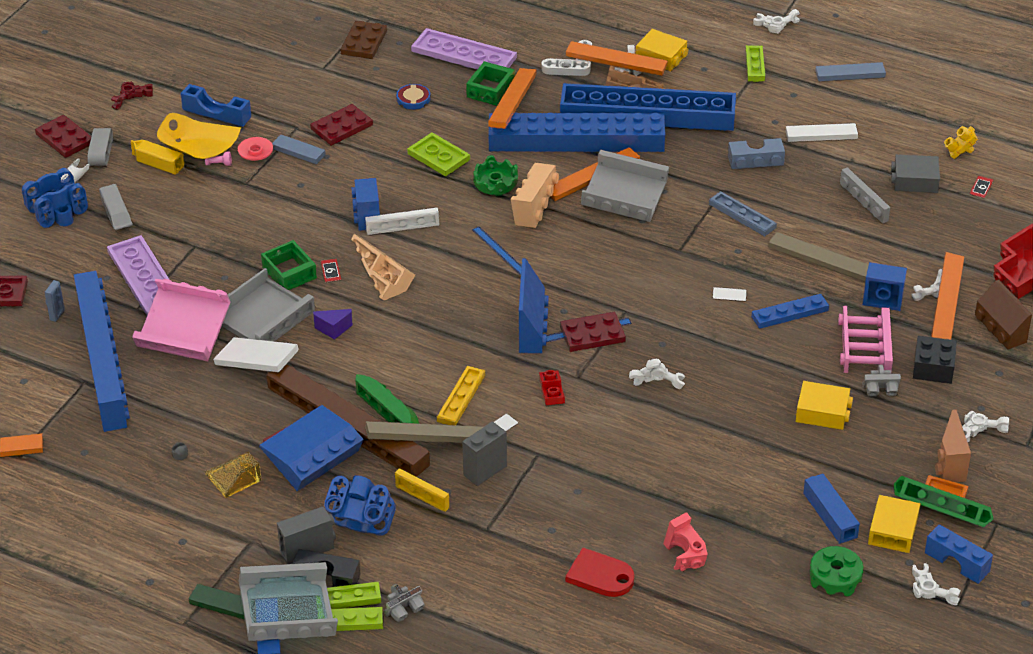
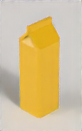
[131,140,184,175]

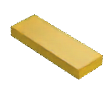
[395,468,449,512]

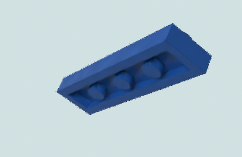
[751,294,829,329]

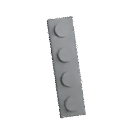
[840,167,890,223]

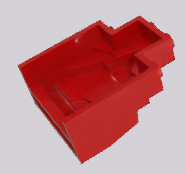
[994,223,1033,299]

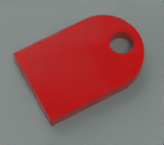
[565,548,634,597]

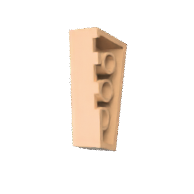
[511,163,559,228]

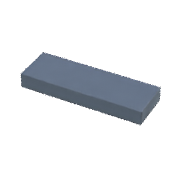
[272,135,326,164]

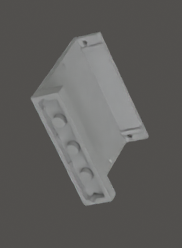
[581,150,669,222]

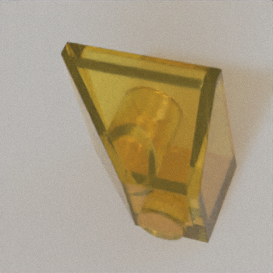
[205,452,261,498]

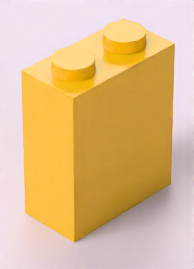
[636,29,688,72]
[796,381,853,430]
[868,495,920,553]

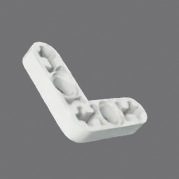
[542,40,592,76]

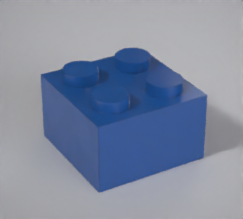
[351,178,380,231]
[863,262,907,311]

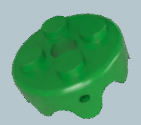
[473,155,518,196]
[809,546,864,597]

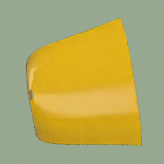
[157,113,241,159]

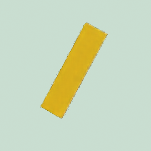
[437,366,485,425]

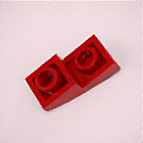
[539,370,565,406]

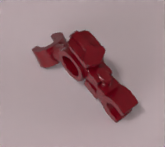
[111,81,153,110]

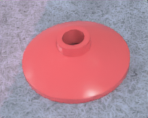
[238,137,273,161]

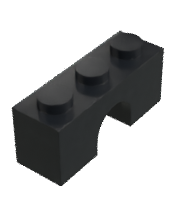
[292,549,361,587]

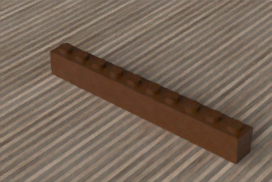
[266,364,430,477]

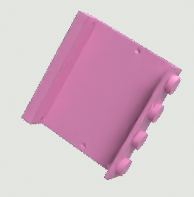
[132,279,231,361]

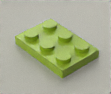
[407,133,470,176]

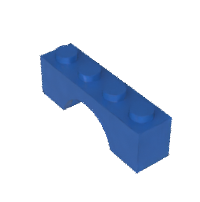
[181,84,251,127]

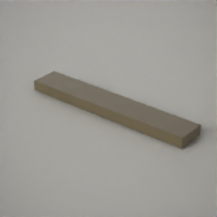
[768,232,869,281]
[365,421,483,443]

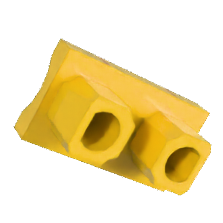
[944,126,978,159]

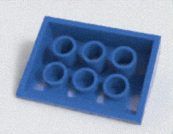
[519,259,549,353]
[259,405,364,491]

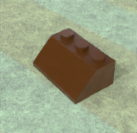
[975,280,1032,350]

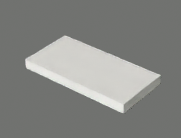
[213,337,299,372]

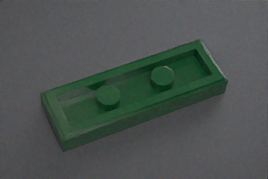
[188,584,256,620]

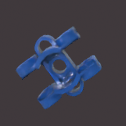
[22,168,88,228]
[324,475,396,536]

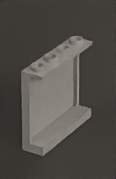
[222,268,315,342]

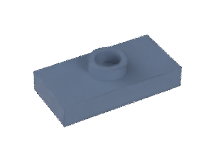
[45,280,65,322]

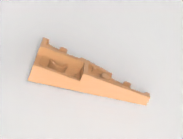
[351,234,415,300]

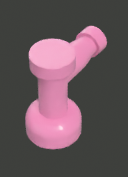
[205,152,232,166]

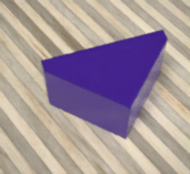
[313,309,353,340]

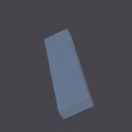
[815,62,886,81]
[709,191,777,236]

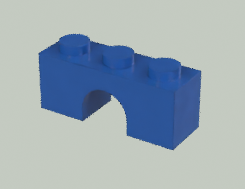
[925,524,993,584]

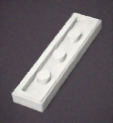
[786,123,858,142]
[365,208,439,235]

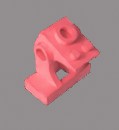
[663,512,708,571]

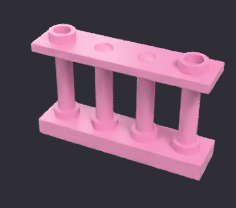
[838,306,893,373]

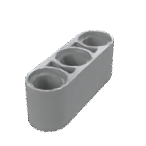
[88,128,113,166]

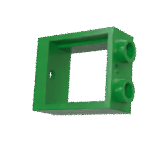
[466,61,515,106]
[261,240,317,290]

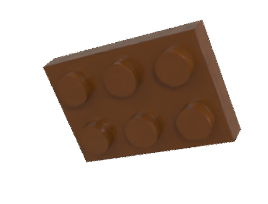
[340,20,387,59]

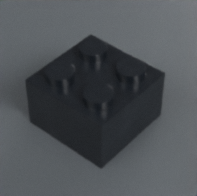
[912,336,957,384]

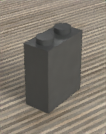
[891,154,940,193]
[462,421,507,486]
[277,506,336,564]

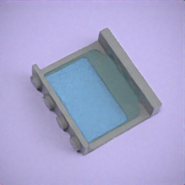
[239,562,338,641]

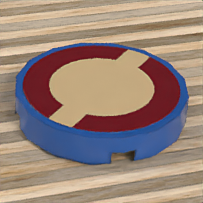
[396,84,431,110]

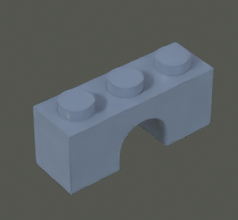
[728,138,785,169]

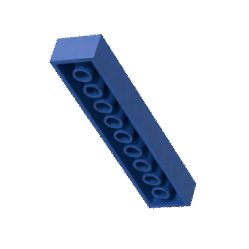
[560,83,736,131]
[489,113,665,152]
[74,271,130,432]

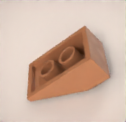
[935,410,971,482]

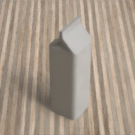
[99,184,133,230]

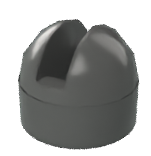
[172,442,188,460]

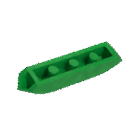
[355,374,419,424]
[894,476,994,527]

